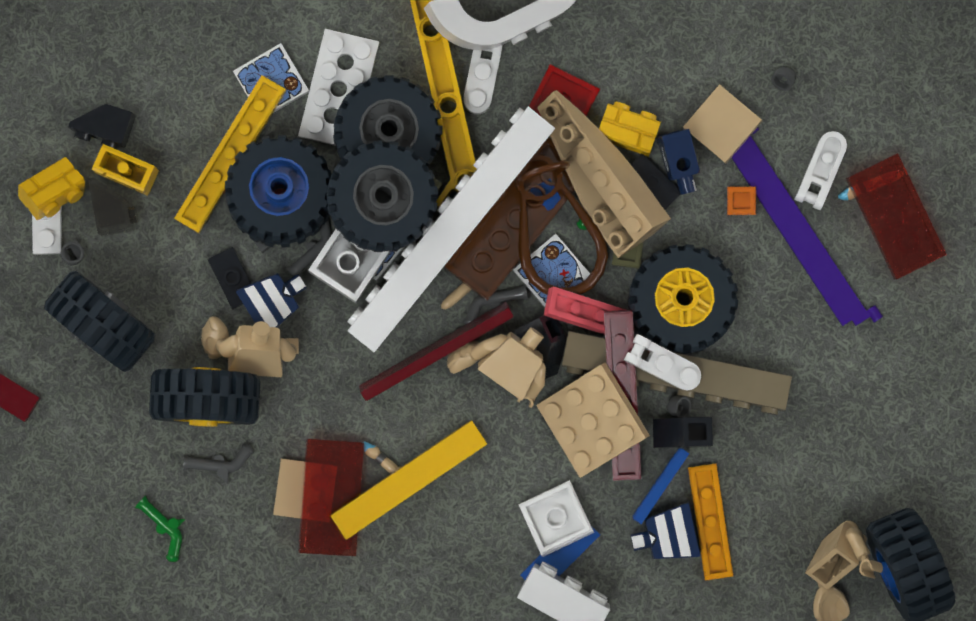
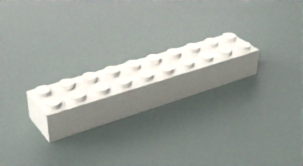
[347,106,555,352]

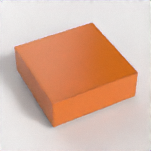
[727,187,756,215]

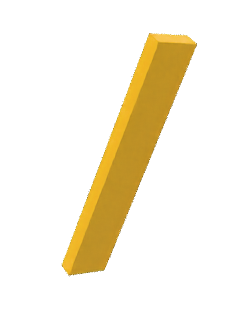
[174,75,286,233]
[330,420,487,540]

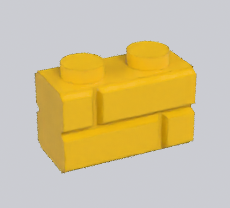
[599,102,661,157]
[92,144,159,196]
[18,157,85,220]

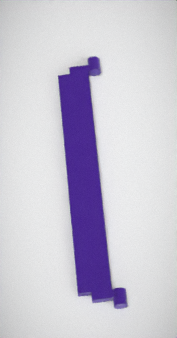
[731,127,883,326]

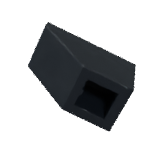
[68,104,136,150]
[515,316,567,379]
[653,417,713,448]

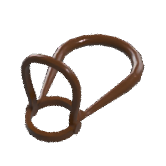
[514,155,608,295]

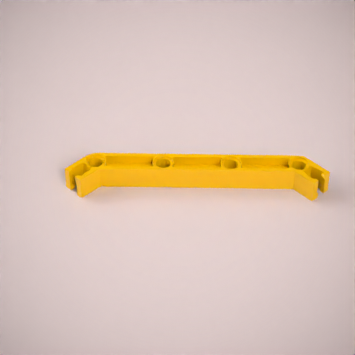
[410,0,477,208]

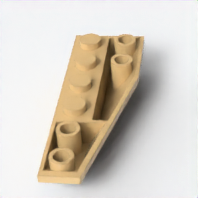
[537,90,671,258]

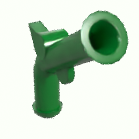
[135,496,185,562]

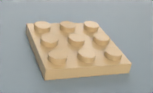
[536,362,650,478]

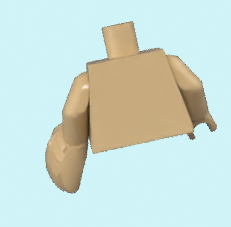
[201,316,299,377]
[447,327,546,408]
[805,521,883,621]

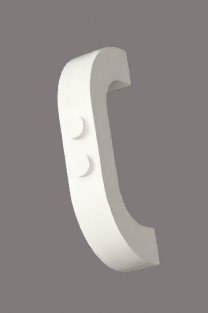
[424,0,576,50]

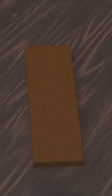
[443,137,575,301]

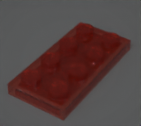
[846,153,947,280]
[298,439,364,556]

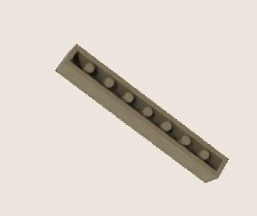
[561,331,792,415]

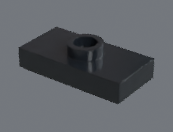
[631,154,680,210]
[207,247,251,310]

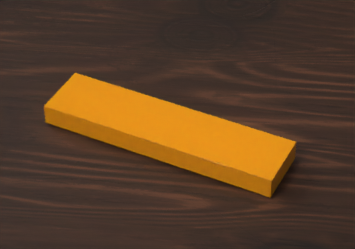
[688,464,733,580]

